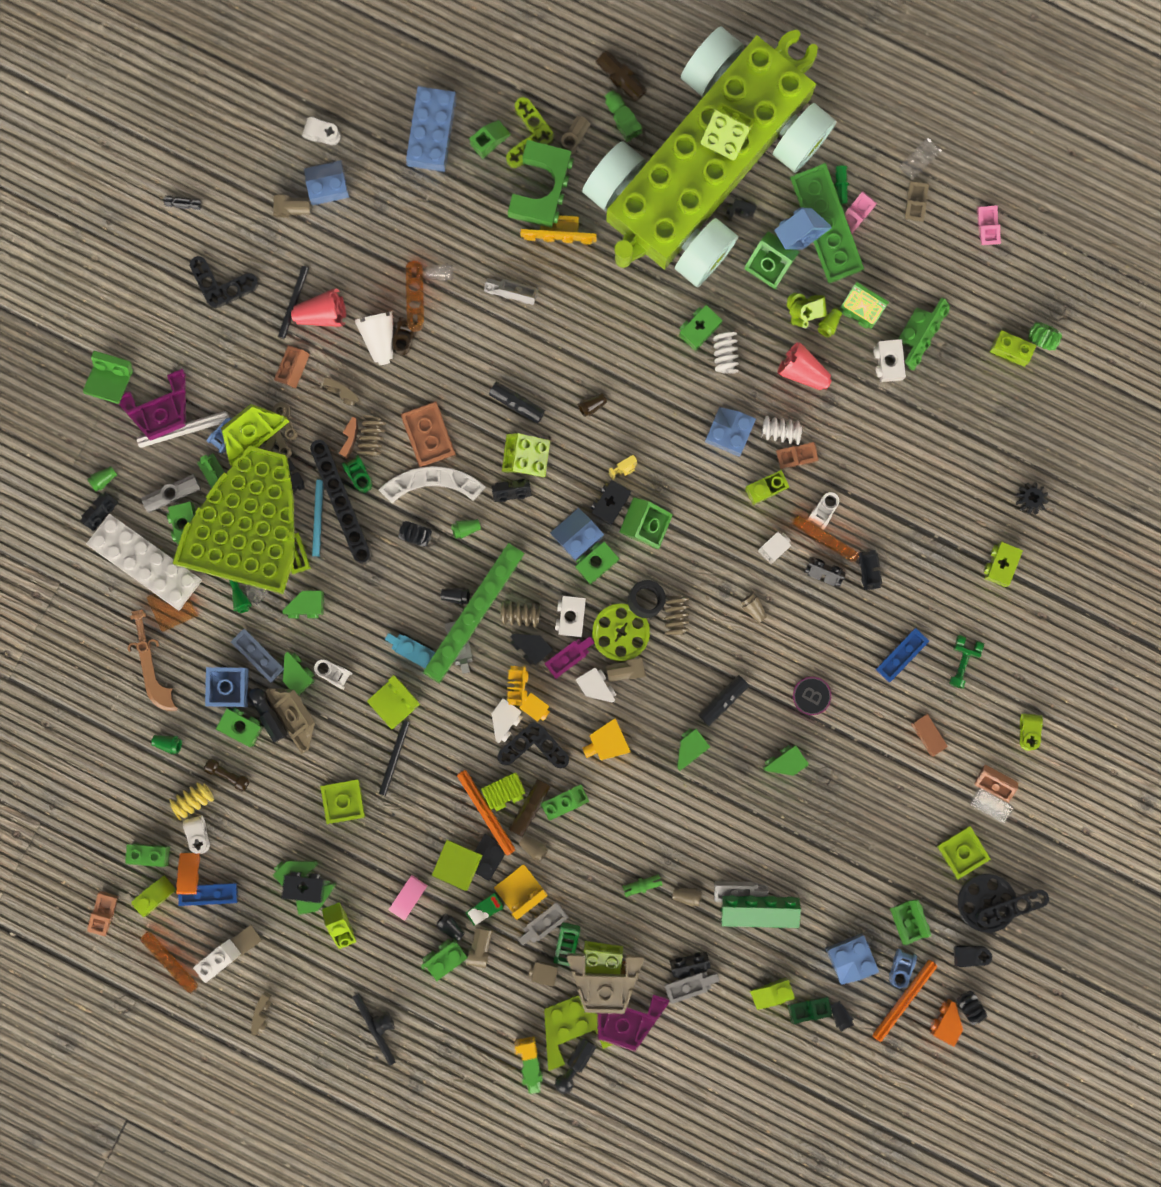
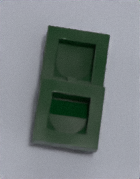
[787,997,832,1024]

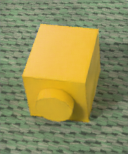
[520,693,550,722]

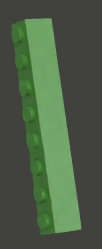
[423,543,524,684]

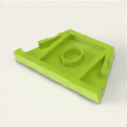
[221,404,289,467]

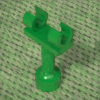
[949,635,985,689]

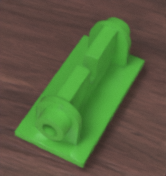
[197,453,224,488]

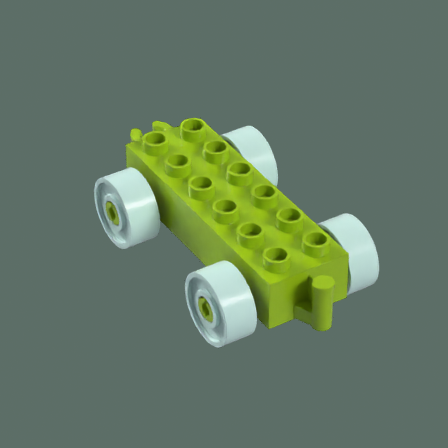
[582,26,837,287]

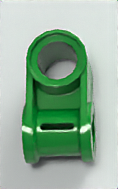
[341,455,373,493]

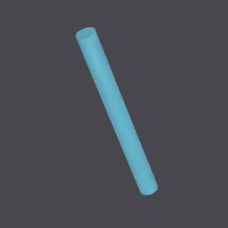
[312,480,323,557]

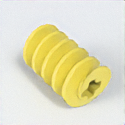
[169,782,214,820]

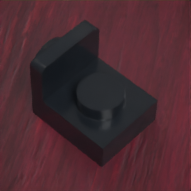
[726,199,757,221]

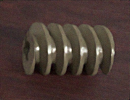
[356,415,387,457]
[665,596,689,635]
[500,600,541,628]

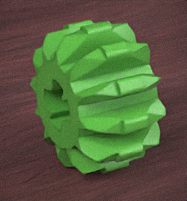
[1028,322,1062,350]

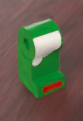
[465,892,504,926]

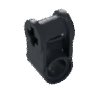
[954,945,993,967]

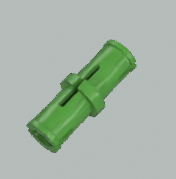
[622,874,663,898]

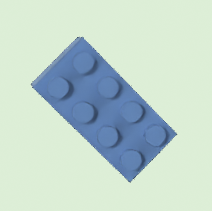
[406,86,456,172]

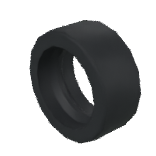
[628,580,666,618]

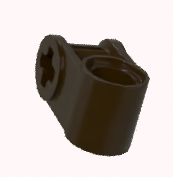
[392,316,419,356]

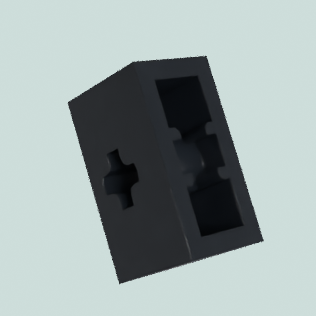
[591,480,631,526]
[281,871,326,903]

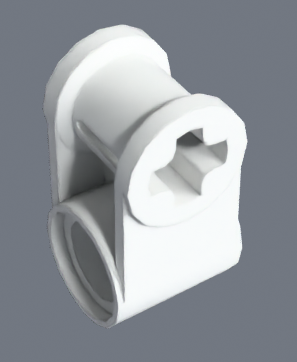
[302,117,341,145]
[807,492,839,530]
[314,660,353,690]
[183,815,210,854]

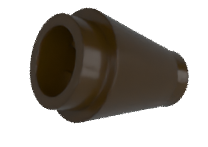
[578,393,607,417]

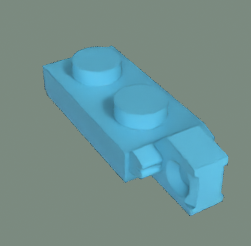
[385,633,436,668]

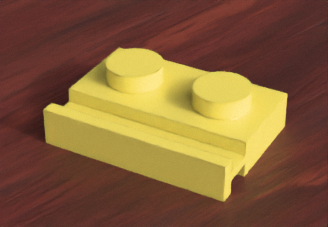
[609,455,637,480]

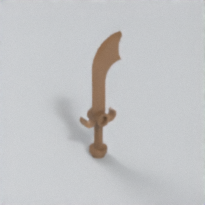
[128,610,178,711]

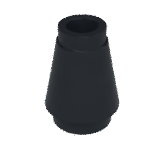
[441,587,470,606]
[436,913,465,941]
[830,1001,854,1032]

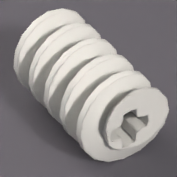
[713,332,739,373]
[761,416,802,445]

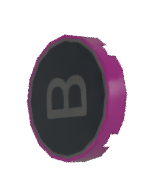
[792,677,831,715]

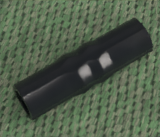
[489,381,546,424]
[698,675,750,726]

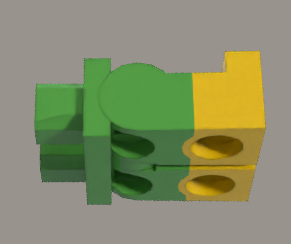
[515,1036,543,1094]

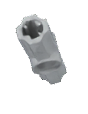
[141,474,201,513]

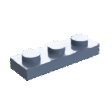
[231,628,284,683]

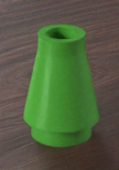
[87,466,117,492]
[451,519,481,539]

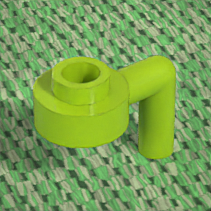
[787,293,809,328]

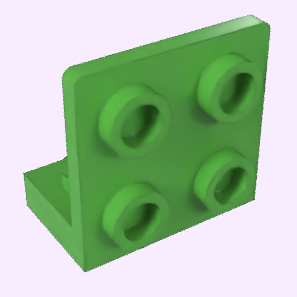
[83,351,133,404]
[421,939,468,981]

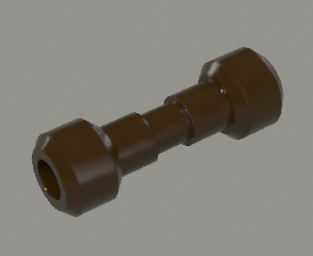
[204,758,250,792]

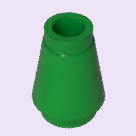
[151,735,182,755]

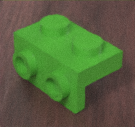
[890,899,931,945]

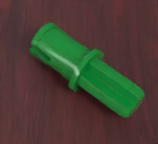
[834,165,849,204]

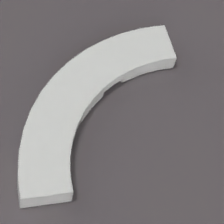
[379,466,486,504]

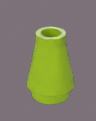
[817,308,842,337]

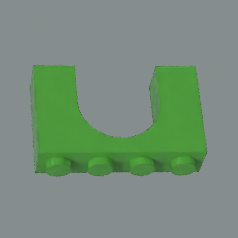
[508,140,574,228]

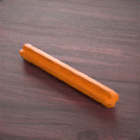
[457,770,515,855]
[872,960,937,1042]

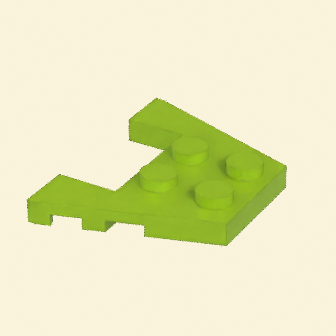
[544,994,613,1071]

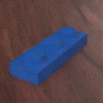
[875,628,929,683]
[178,883,238,906]

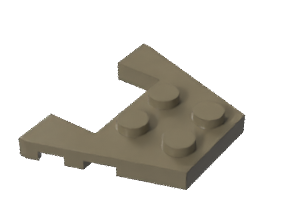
[567,953,644,1014]

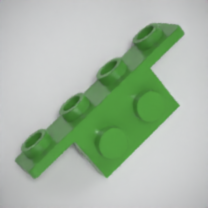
[899,298,950,371]

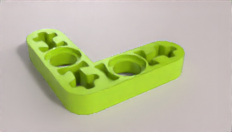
[506,97,554,168]

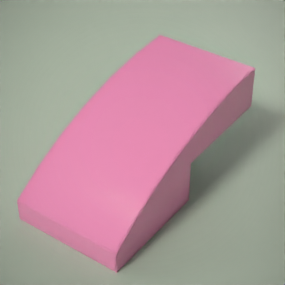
[844,192,877,234]
[977,206,1001,245]
[389,875,428,921]

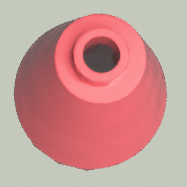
[291,288,346,327]
[777,342,832,390]

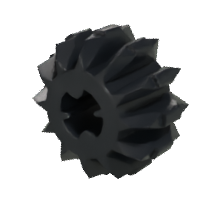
[1015,482,1049,515]
[398,521,432,547]
[957,990,987,1025]

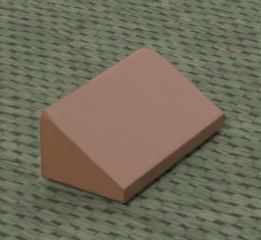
[274,345,309,388]
[911,714,948,757]
[974,765,1018,803]

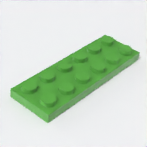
[790,163,865,284]

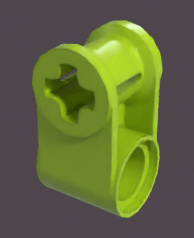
[790,295,827,321]
[1019,713,1043,751]

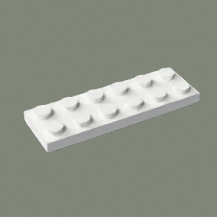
[86,514,202,611]

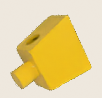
[582,719,631,760]

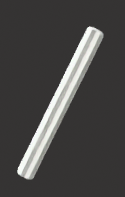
[137,411,229,447]

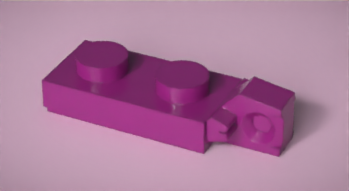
[544,637,595,679]

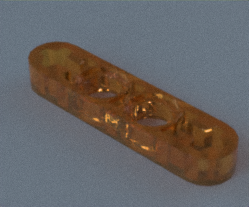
[406,261,424,332]
[792,515,859,563]
[140,931,198,994]

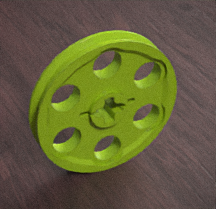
[592,603,650,661]

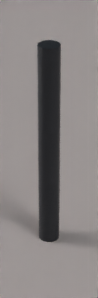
[278,266,309,340]
[379,720,410,796]
[352,993,396,1066]

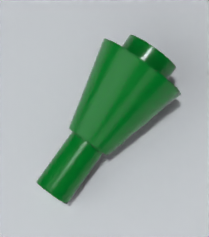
[229,580,252,614]

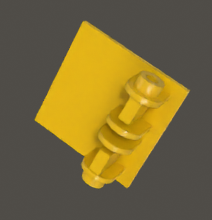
[507,666,528,706]

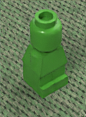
[605,91,642,142]

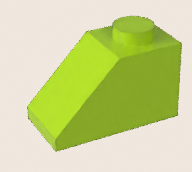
[130,875,176,917]
[750,977,795,1010]

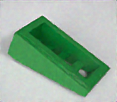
[553,922,580,966]

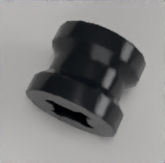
[373,1011,395,1035]

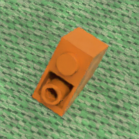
[930,999,963,1047]

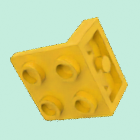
[494,864,548,920]

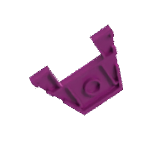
[119,369,186,441]
[597,995,670,1052]

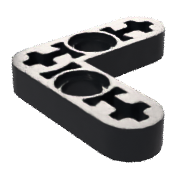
[190,256,259,308]
[497,723,569,768]

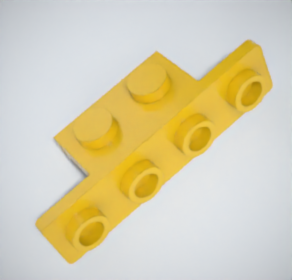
[520,216,597,244]

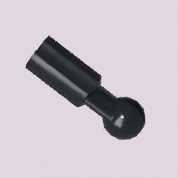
[247,688,288,743]
[555,1037,597,1094]

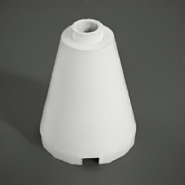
[355,311,393,365]

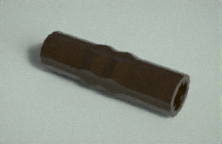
[508,779,551,837]

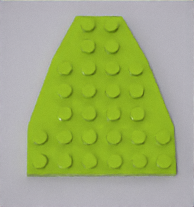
[172,446,295,594]

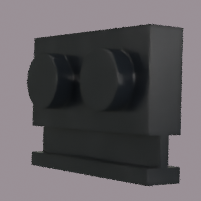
[474,834,505,881]

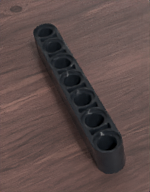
[310,440,372,564]

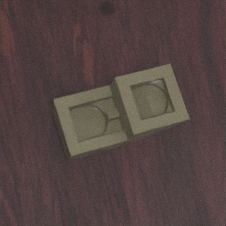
[905,181,929,222]
[231,924,262,963]

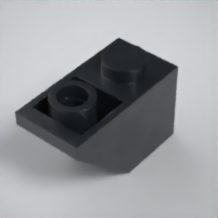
[510,634,553,666]

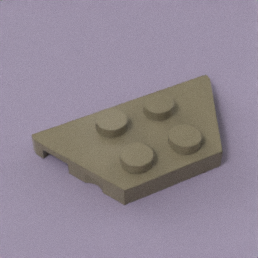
[264,687,315,754]

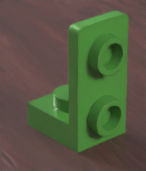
[541,784,589,820]

